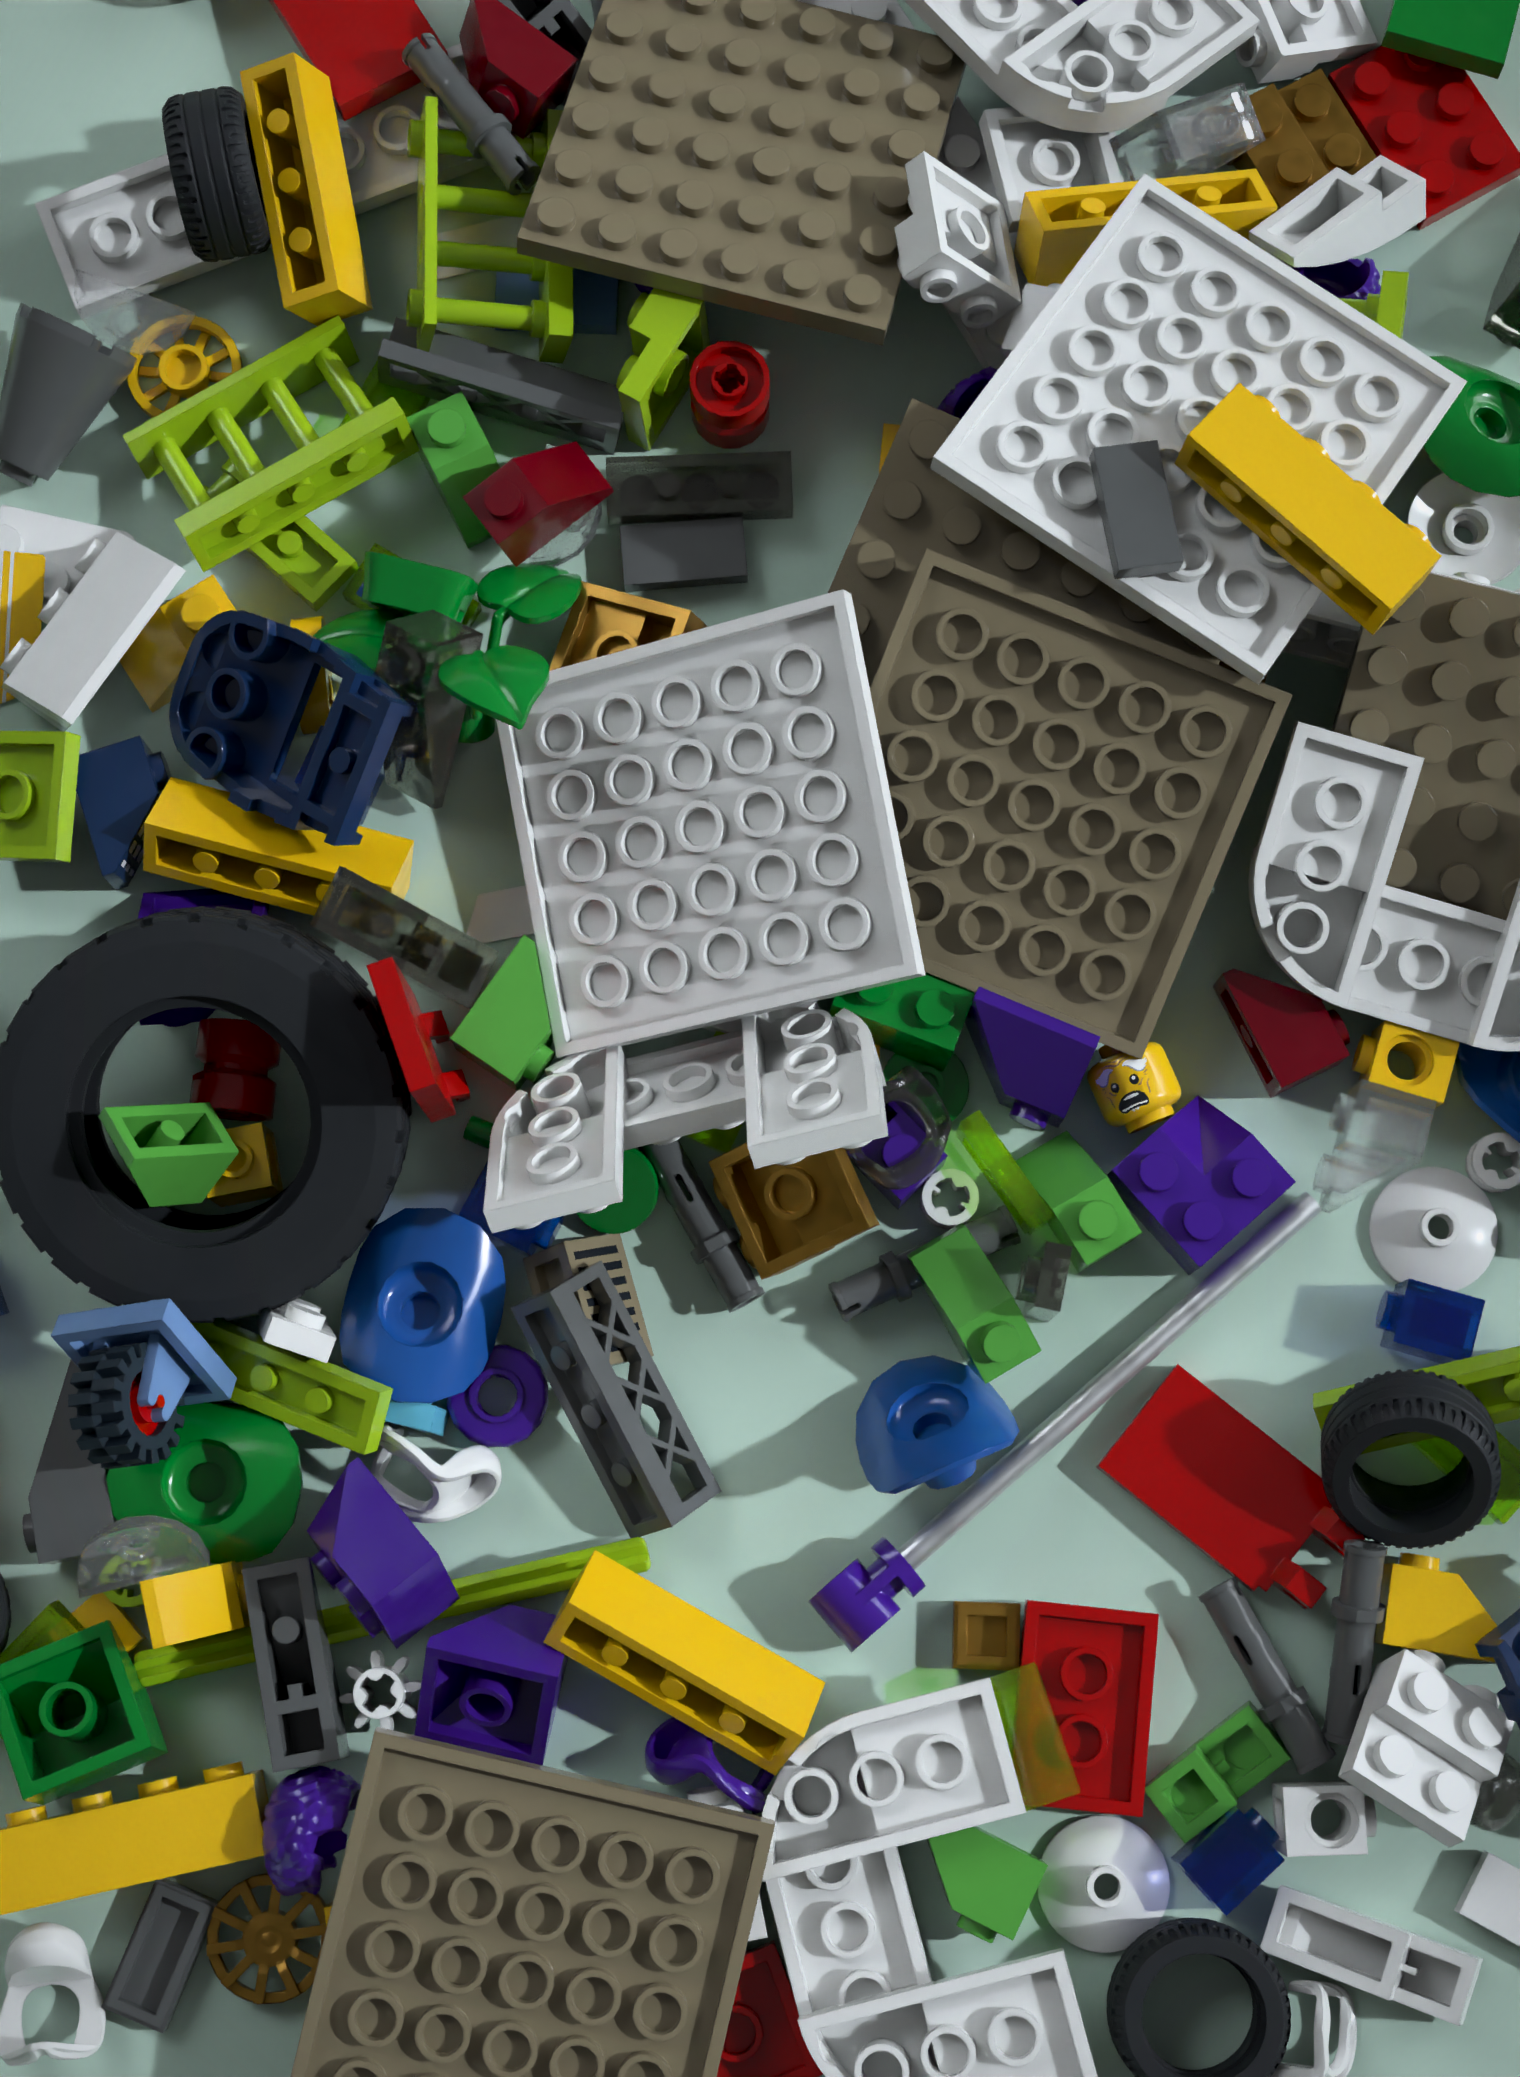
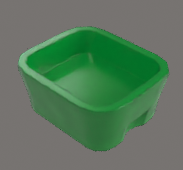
[361,551,478,630]

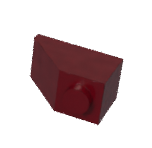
[459,0,578,139]
[462,441,614,567]
[1213,968,1350,1098]

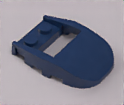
[169,610,414,846]

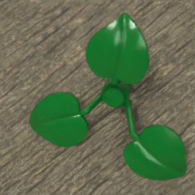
[313,563,582,743]

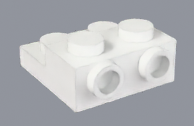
[1235,0,1378,84]
[979,107,1128,233]
[894,151,1022,328]
[1338,1649,1515,1848]

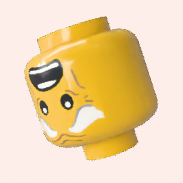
[1087,1042,1182,1134]

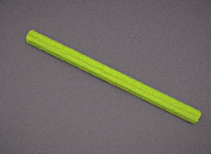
[134,1537,651,1687]

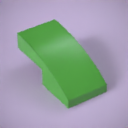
[1145,1700,1291,1843]

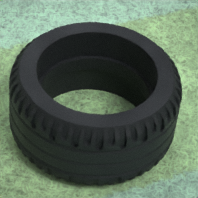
[162,86,271,262]
[1320,1369,1501,1549]
[1106,1917,1291,2077]

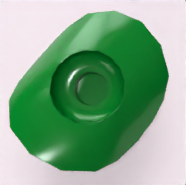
[1423,356,1520,497]
[106,1403,303,1564]

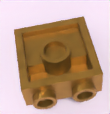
[1213,68,1377,210]
[549,581,708,671]
[708,1142,880,1280]

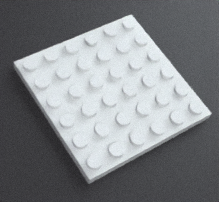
[930,173,1467,685]
[496,589,926,1058]

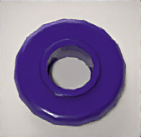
[447,1345,549,1448]

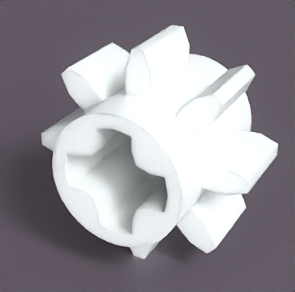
[339,1650,421,1730]

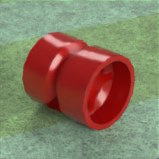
[690,341,770,449]
[189,1018,281,1122]

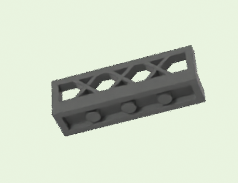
[378,317,624,455]
[511,1261,721,1538]

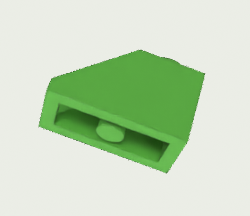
[406,391,500,549]
[450,934,555,1091]
[98,1102,239,1207]
[1011,1130,1142,1273]
[907,1223,1042,1384]
[927,1826,1048,1943]

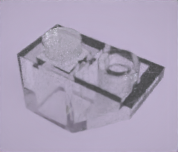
[1109,83,1265,182]
[1313,1079,1437,1213]

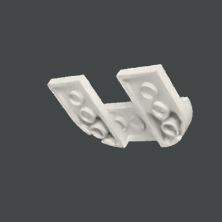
[904,0,1260,133]
[1248,721,1520,1052]
[483,1001,888,1233]
[762,1677,1098,2077]

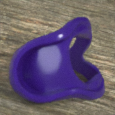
[645,1717,774,1815]

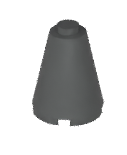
[0,303,137,487]

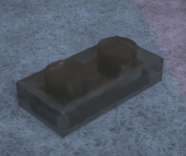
[1014,1241,1073,1323]

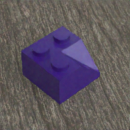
[1107,1095,1296,1275]
[307,1457,460,1649]

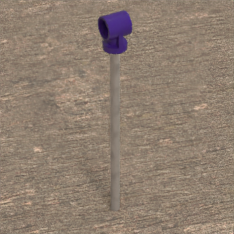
[808,1192,1321,1653]

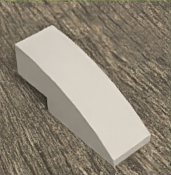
[1249,155,1426,267]
[1260,1885,1483,2026]

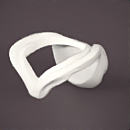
[370,1425,502,1523]
[0,1922,106,2066]
[1272,1980,1357,2077]

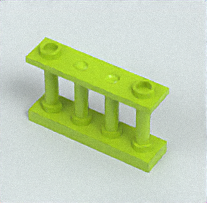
[406,96,574,364]
[122,315,420,572]

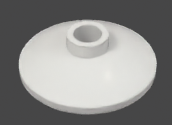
[1406,472,1520,585]
[1369,1167,1498,1295]
[1037,1815,1170,1953]

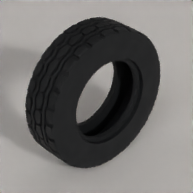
[0,906,412,1323]

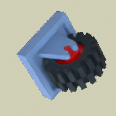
[51,1298,237,1469]

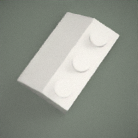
[0,532,186,731]

